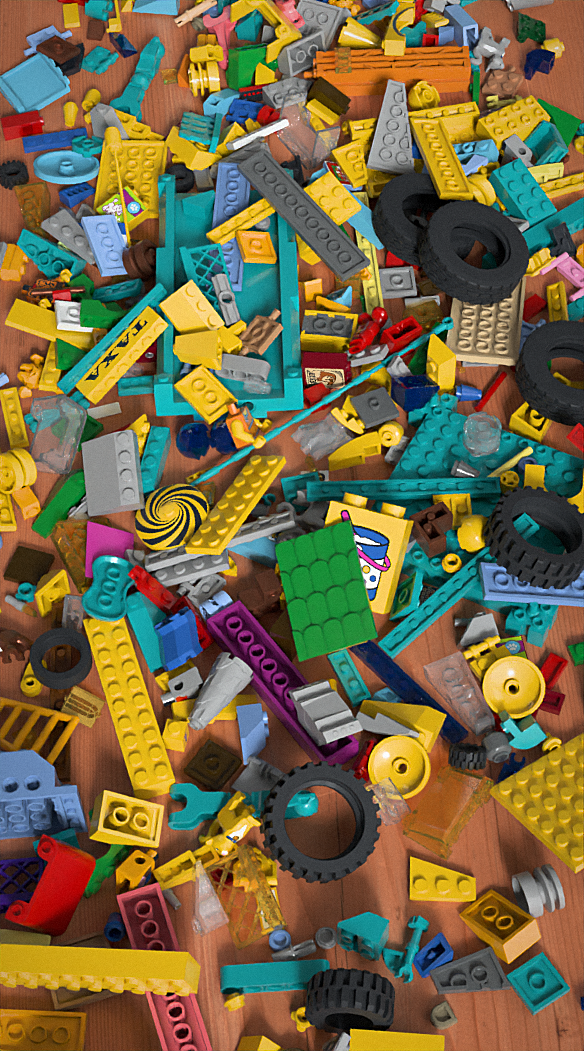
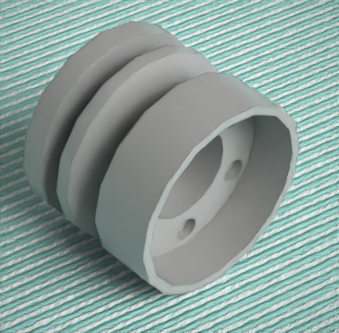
[511,864,565,918]

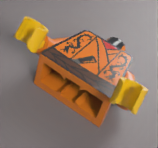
[22,269,72,312]

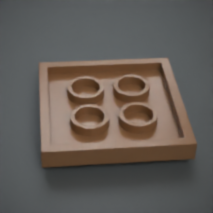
[50,929,122,1012]

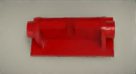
[351,738,379,783]

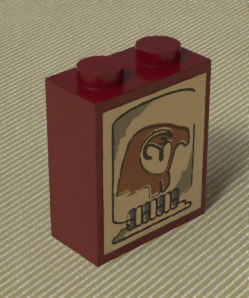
[302,352,353,389]

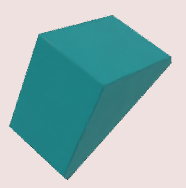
[182,190,215,220]

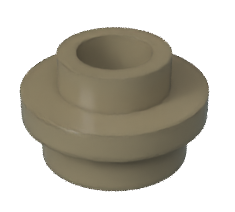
[191,17,206,32]

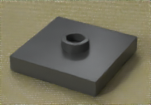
[350,387,399,428]

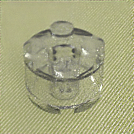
[462,412,502,457]

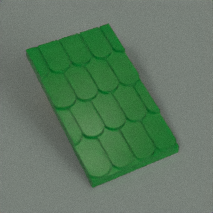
[275,520,378,662]

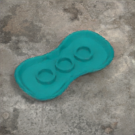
[82,555,135,622]

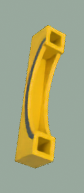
[382,3,415,56]

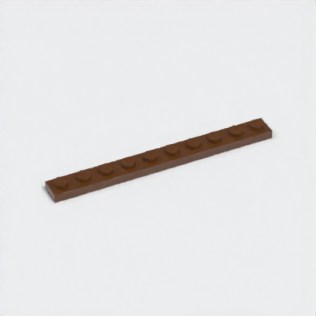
[49,602,73,782]

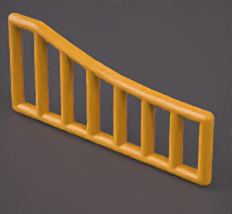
[0,697,80,765]

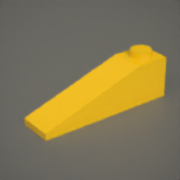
[359,700,447,753]

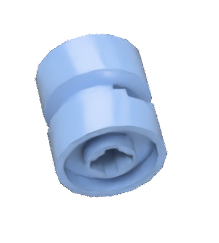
[199,590,234,622]

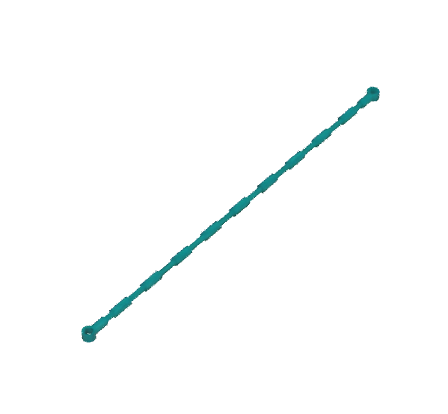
[188,317,454,487]

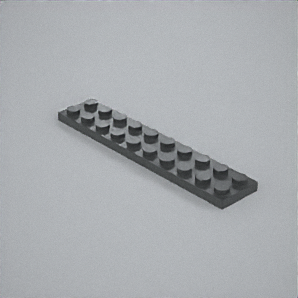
[237,149,370,282]

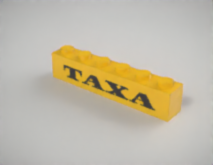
[75,306,169,405]

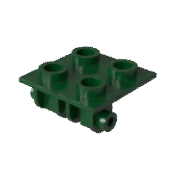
[517,13,546,44]

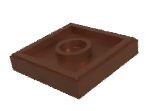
[36,35,80,64]

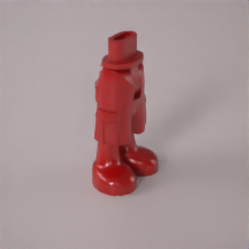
[349,307,388,354]

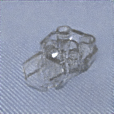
[291,412,355,461]

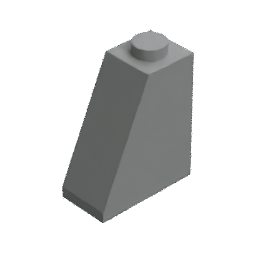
[90,102,130,141]

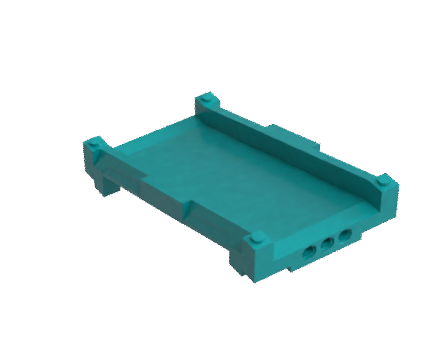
[153,168,304,421]

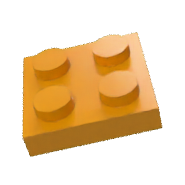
[235,230,277,264]

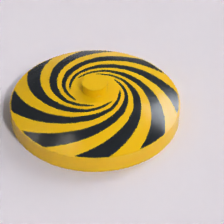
[135,484,210,551]

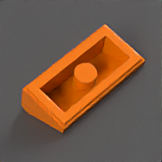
[177,54,197,88]

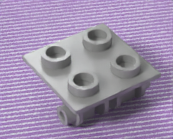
[231,756,285,795]

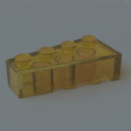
[13,181,51,240]

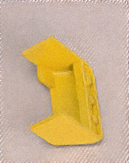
[230,0,302,64]

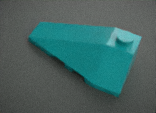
[125,592,166,673]

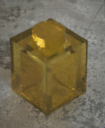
[334,47,351,74]

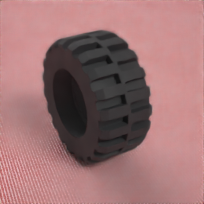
[305,968,395,1036]

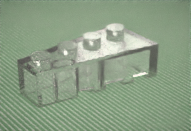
[423,651,496,736]

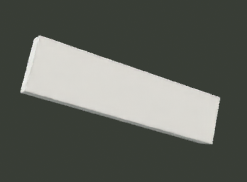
[226,119,289,150]

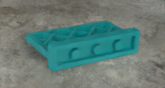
[179,243,237,311]

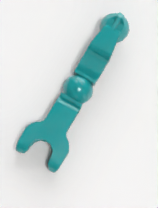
[109,36,166,123]
[168,783,319,830]

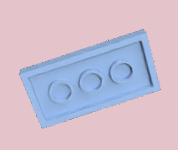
[81,215,128,277]

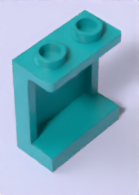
[524,120,569,166]

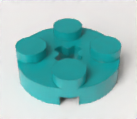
[72,135,103,158]

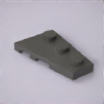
[429,946,511,994]

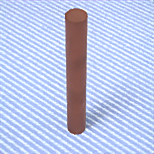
[32,286,85,296]

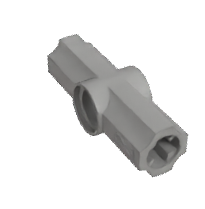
[211,273,241,328]

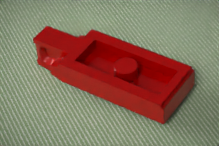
[128,565,178,613]

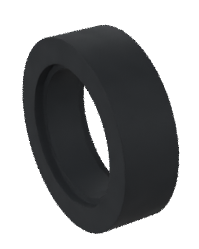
[29,628,93,689]

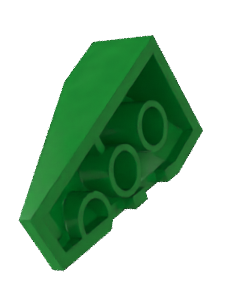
[31,468,86,539]

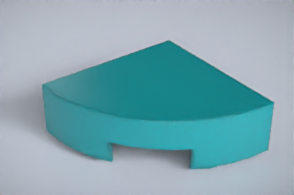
[383,948,405,974]

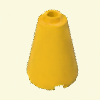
[337,16,382,50]

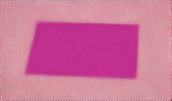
[85,521,134,589]

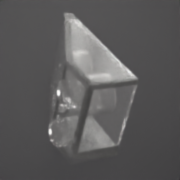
[191,860,229,938]

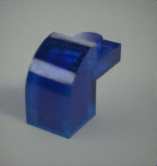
[524,49,556,81]

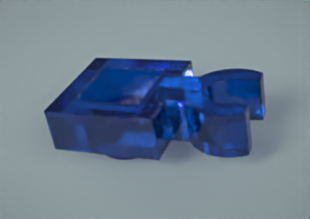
[496,752,526,784]

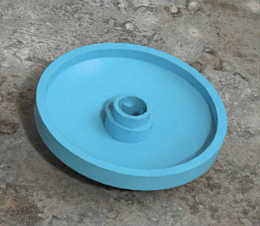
[33,150,100,184]

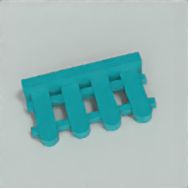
[178,112,223,153]

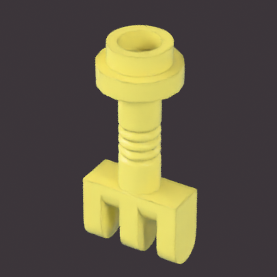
[486,95,522,114]

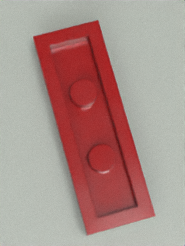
[170,595,215,654]

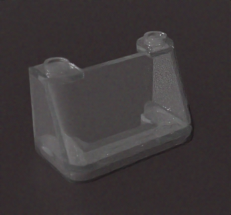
[29,394,87,475]

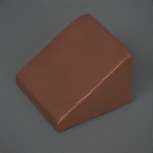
[87,21,105,41]

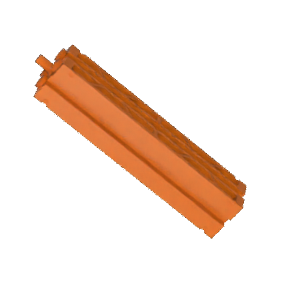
[304,46,471,96]

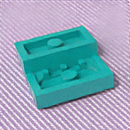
[281,471,320,512]

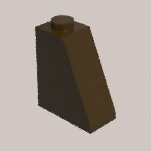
[305,77,351,116]

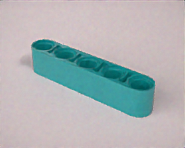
[220,959,330,994]

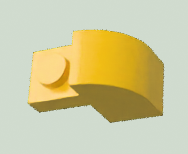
[218,320,246,355]

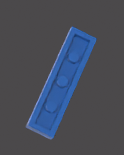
[22,128,88,153]

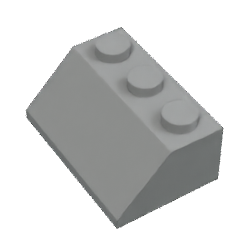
[277,29,326,76]

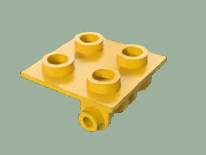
[524,248,556,277]

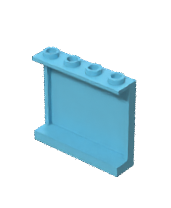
[0,46,71,114]

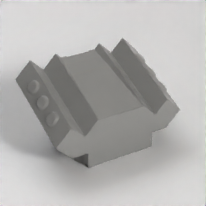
[288,679,363,747]

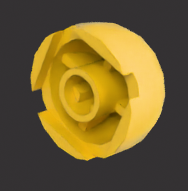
[408,81,440,111]
[457,514,488,554]

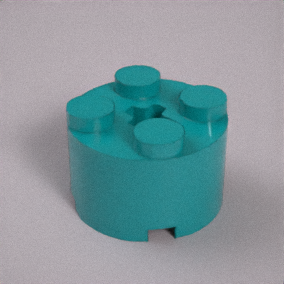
[85,0,114,22]

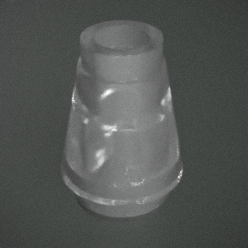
[243,375,272,395]

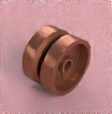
[122,239,158,282]

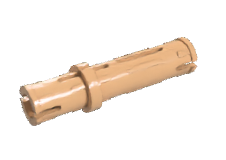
[174,0,218,28]

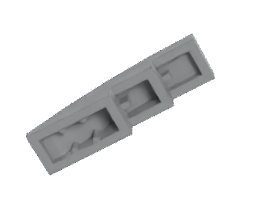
[353,712,420,738]

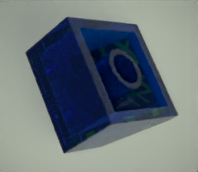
[390,374,440,412]

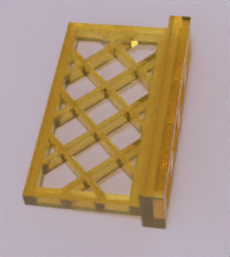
[202,844,288,950]

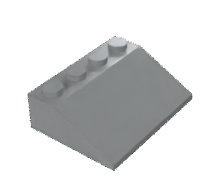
[81,429,145,517]

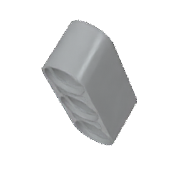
[215,354,271,385]

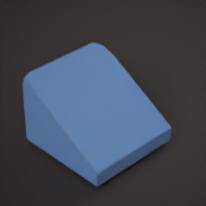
[438,26,454,46]

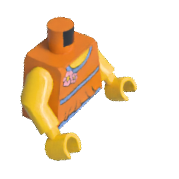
[226,401,273,448]

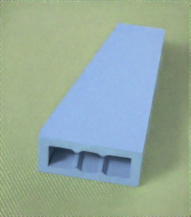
[444,4,479,51]

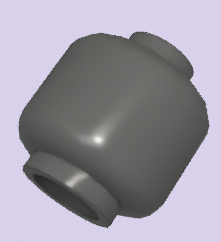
[481,730,512,763]

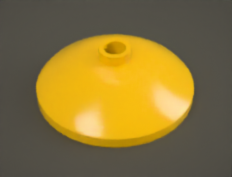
[482,656,545,719]
[368,735,431,800]

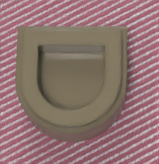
[430,1001,458,1030]

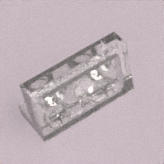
[365,777,411,826]

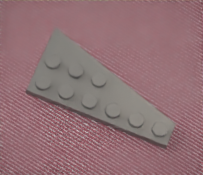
[366,80,415,176]

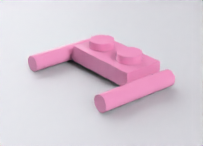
[539,252,584,302]

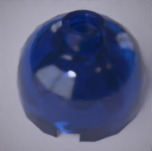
[208,417,241,455]
[176,422,211,460]

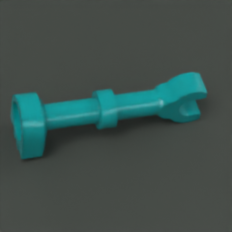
[394,915,430,984]

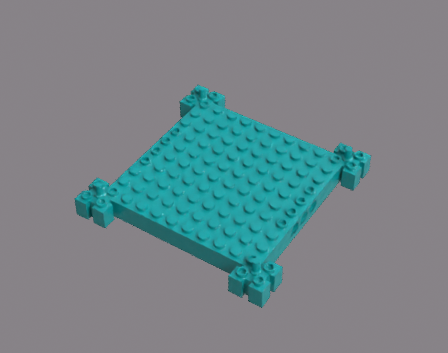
[371,390,584,648]

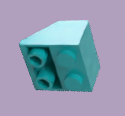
[337,911,389,961]

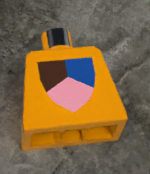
[116,849,159,895]

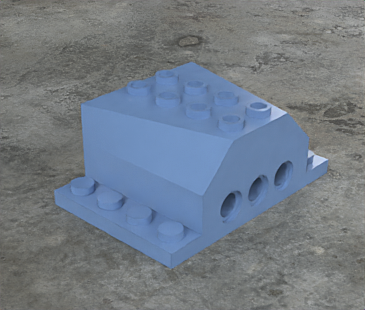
[0,749,88,840]

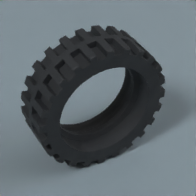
[484,486,584,590]
[260,761,381,884]

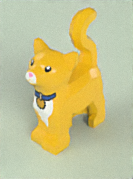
[198,791,261,856]

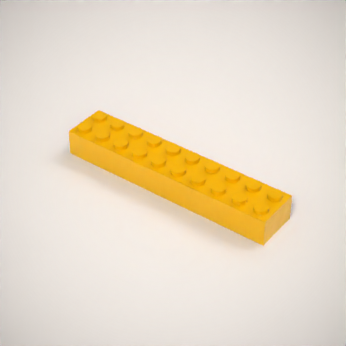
[83,617,176,800]
[0,944,201,996]

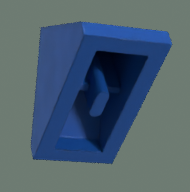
[413,932,454,978]

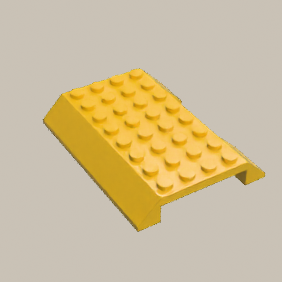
[349,102,500,198]

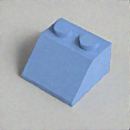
[236,703,269,765]

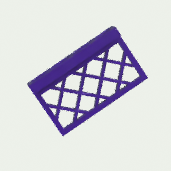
[0,857,44,914]

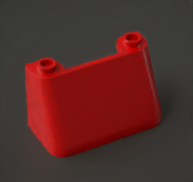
[4,834,96,937]

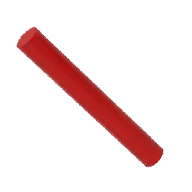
[474,371,507,412]

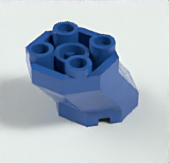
[153,606,203,671]

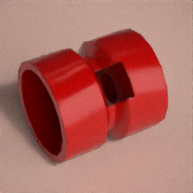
[257,105,287,134]

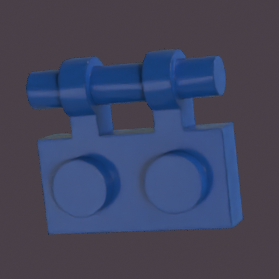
[226,98,265,126]

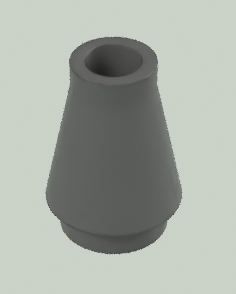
[451,460,480,478]

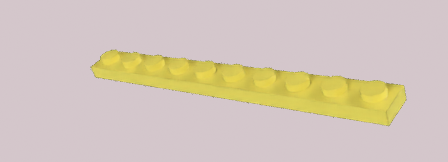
[352,192,384,315]

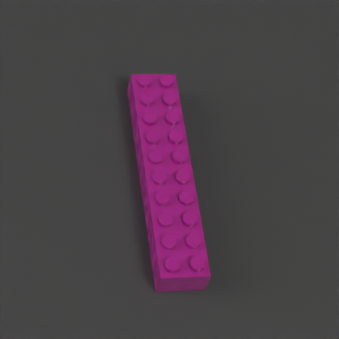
[206,600,359,766]

